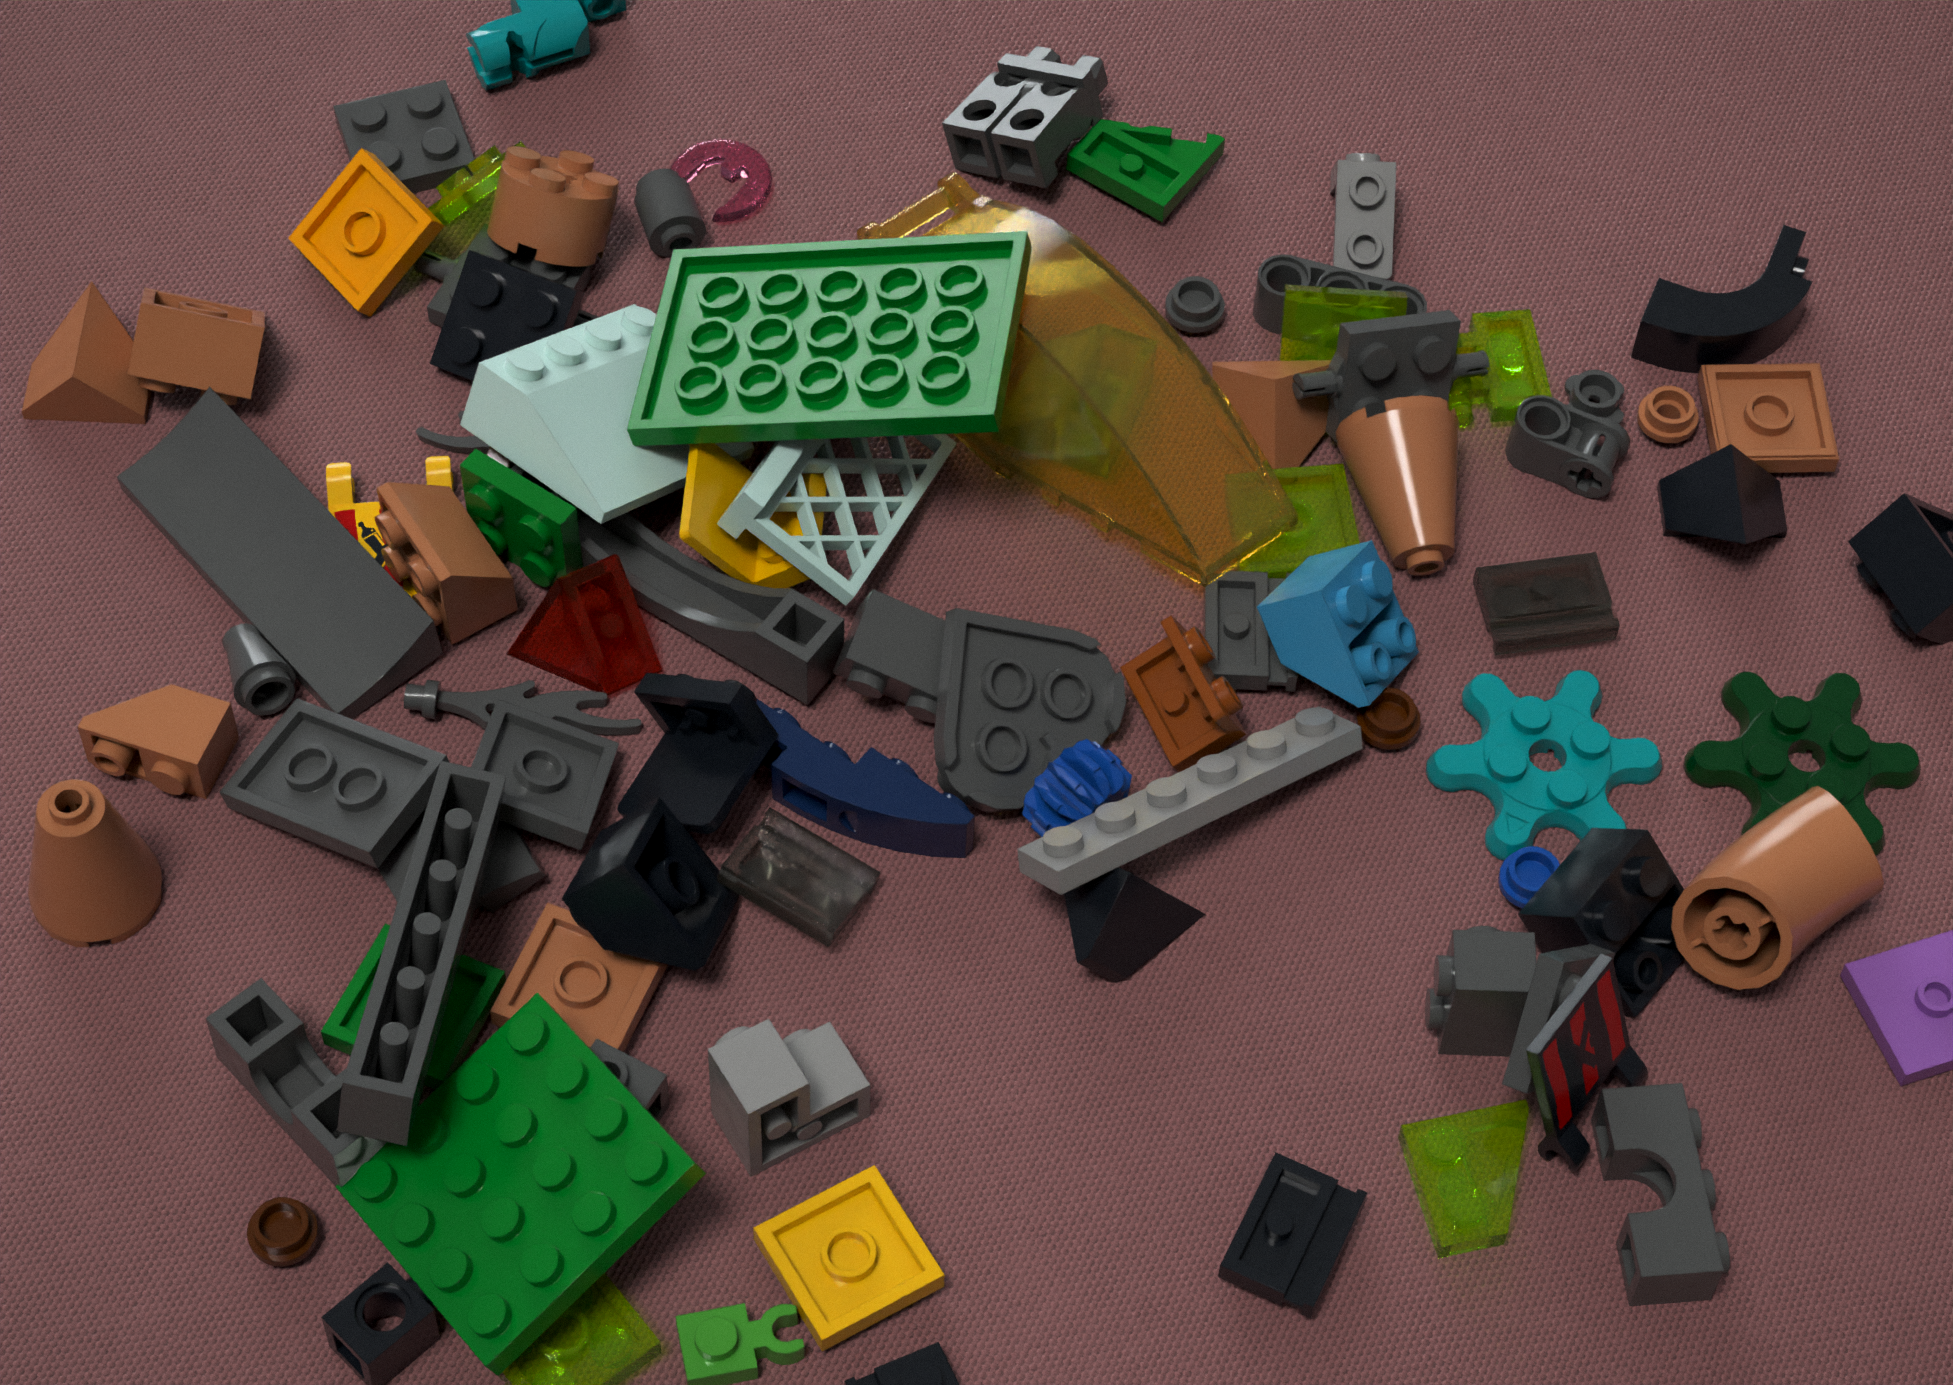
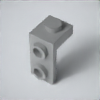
[1330,153,1396,280]

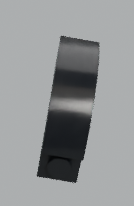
[1631,225,1813,373]

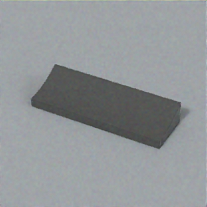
[117,387,443,719]

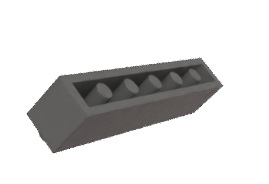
[337,761,506,1146]

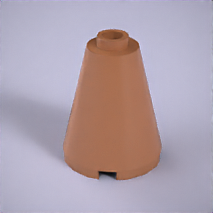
[1335,395,1459,576]
[28,779,162,947]

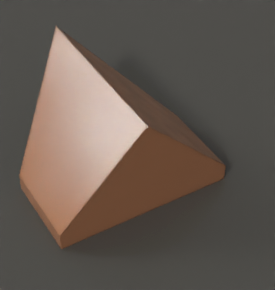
[22,281,152,424]
[1212,360,1331,497]

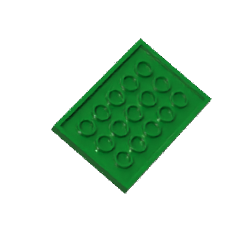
[627,231,1032,446]

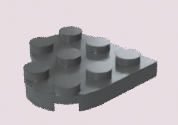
[934,608,1126,812]

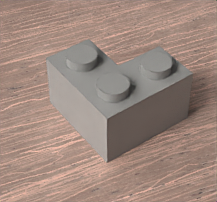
[708,1019,870,1177]

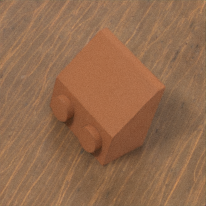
[127,287,265,405]

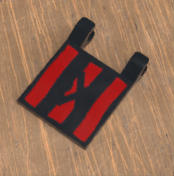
[1526,953,1648,1172]

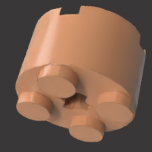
[487,146,619,267]

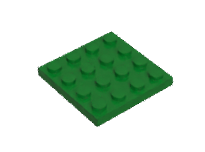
[335,993,706,1376]

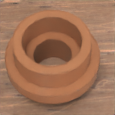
[1637,386,1699,443]

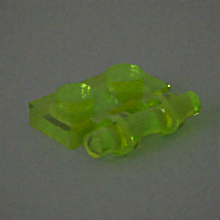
[1448,309,1552,428]

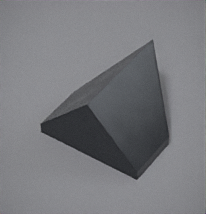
[1657,444,1787,544]
[1064,867,1205,983]

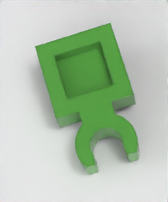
[675,1303,805,1385]

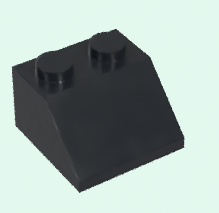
[1848,493,1953,645]
[562,797,740,971]

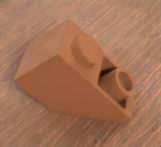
[78,684,239,799]

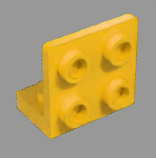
[679,443,827,588]

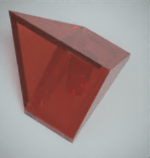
[506,554,663,696]

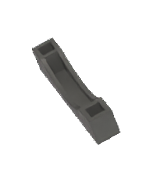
[511,464,844,705]

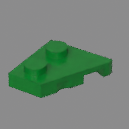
[1066,119,1225,222]

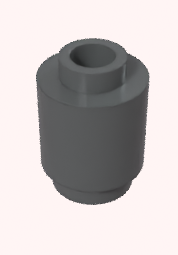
[634,169,706,257]

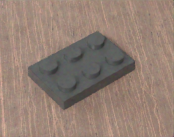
[220,698,450,868]

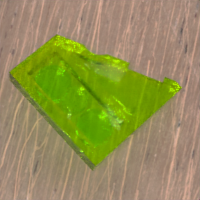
[428,141,526,226]
[1398,1099,1529,1259]

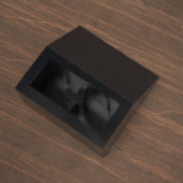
[1518,828,1684,1017]

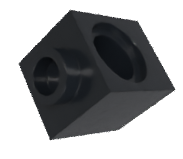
[321,1262,440,1385]

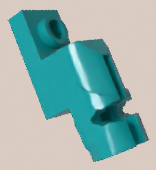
[466,0,626,91]

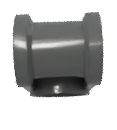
[1505,395,1630,498]

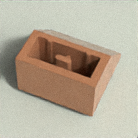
[375,482,518,645]

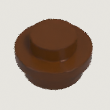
[1356,688,1421,750]
[247,1197,319,1267]

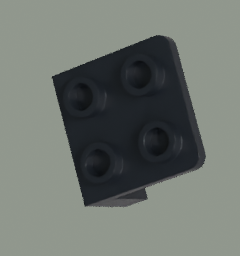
[617,672,779,834]

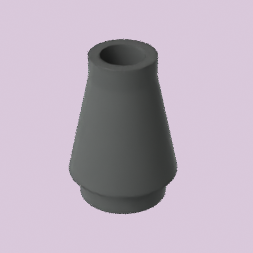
[222,623,295,716]

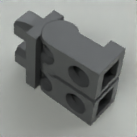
[942,46,1108,188]

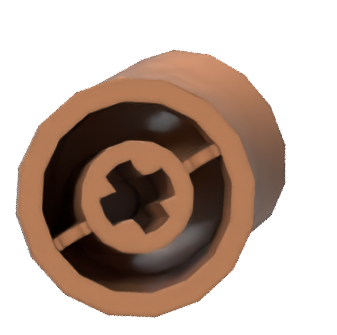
[1671,786,1884,990]

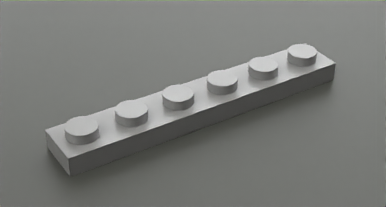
[1017,706,1363,895]

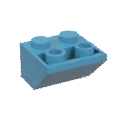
[1257,540,1419,708]

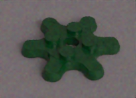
[1683,672,1921,857]

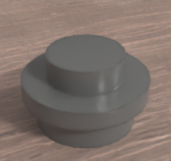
[1165,276,1225,333]

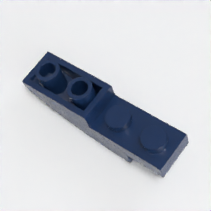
[756,699,975,858]

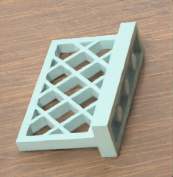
[716,434,957,606]

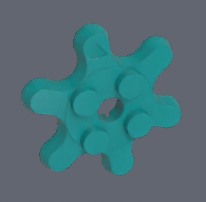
[1426,670,1662,860]

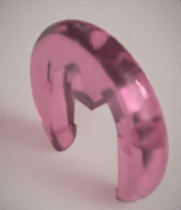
[670,139,772,223]

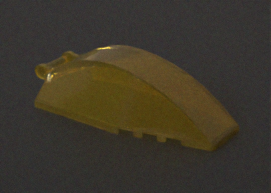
[857,172,1298,587]

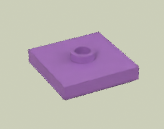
[1840,930,1953,1086]

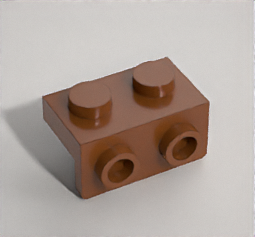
[1120,615,1246,772]

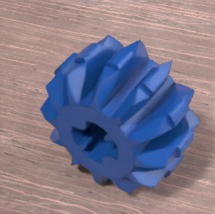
[1022,739,1132,837]

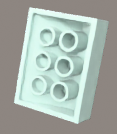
[460,304,755,524]

